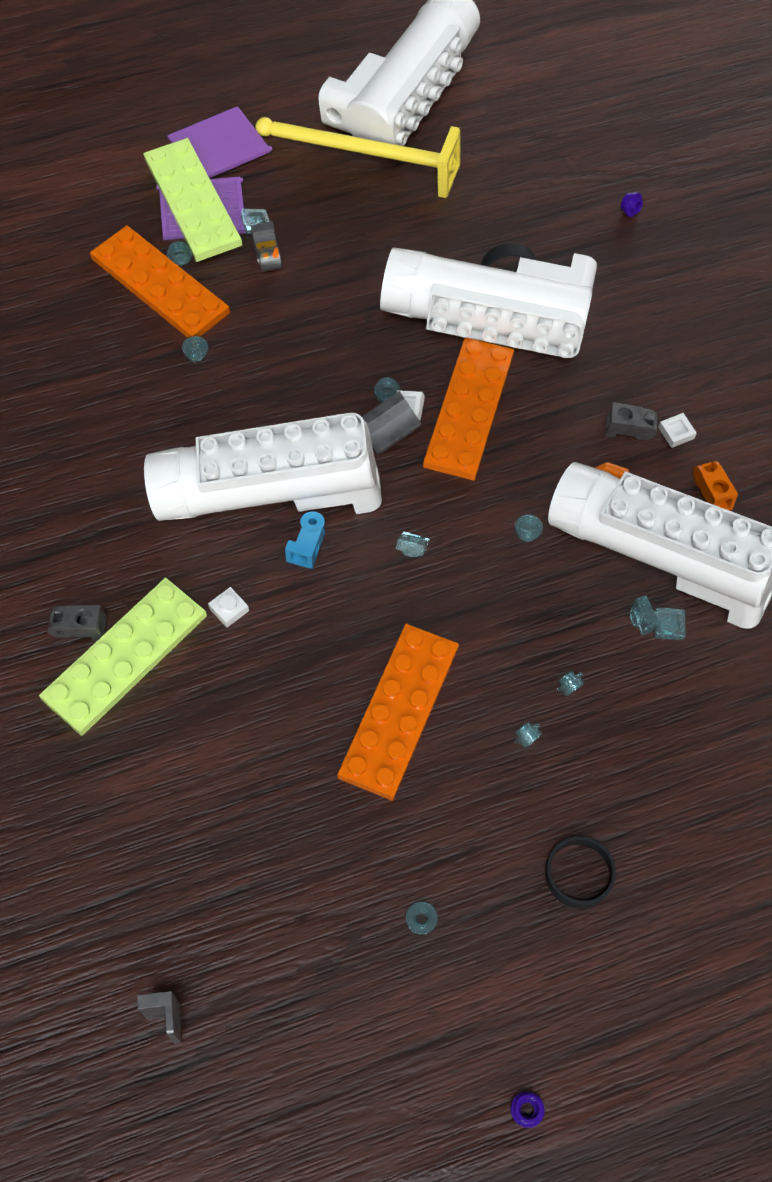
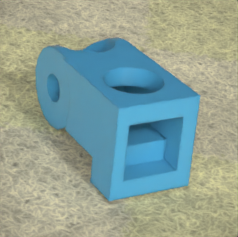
[285,511,325,569]

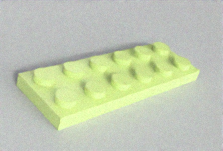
[143,138,242,262]
[39,577,207,736]

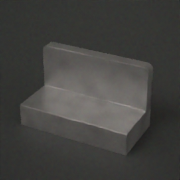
[362,391,422,454]
[137,991,181,1044]

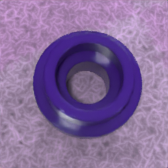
[621,192,643,217]
[510,1092,545,1128]

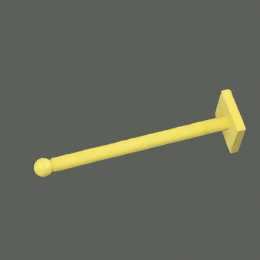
[255,117,460,198]

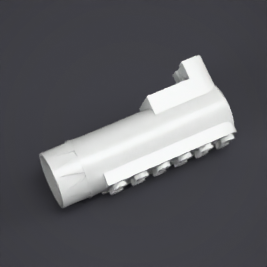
[319,0,480,146]
[380,247,597,358]
[144,413,382,521]
[548,462,772,629]

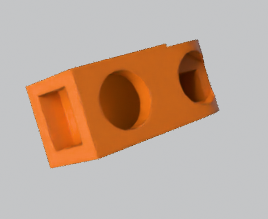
[693,461,738,511]

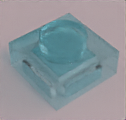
[240,209,270,233]
[396,532,429,557]
[630,596,658,635]
[654,608,686,640]

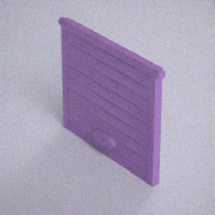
[167,106,272,178]
[157,177,246,240]

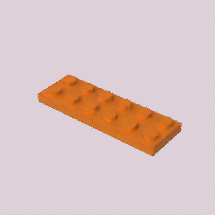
[90,225,230,342]
[423,337,514,481]
[337,624,459,801]

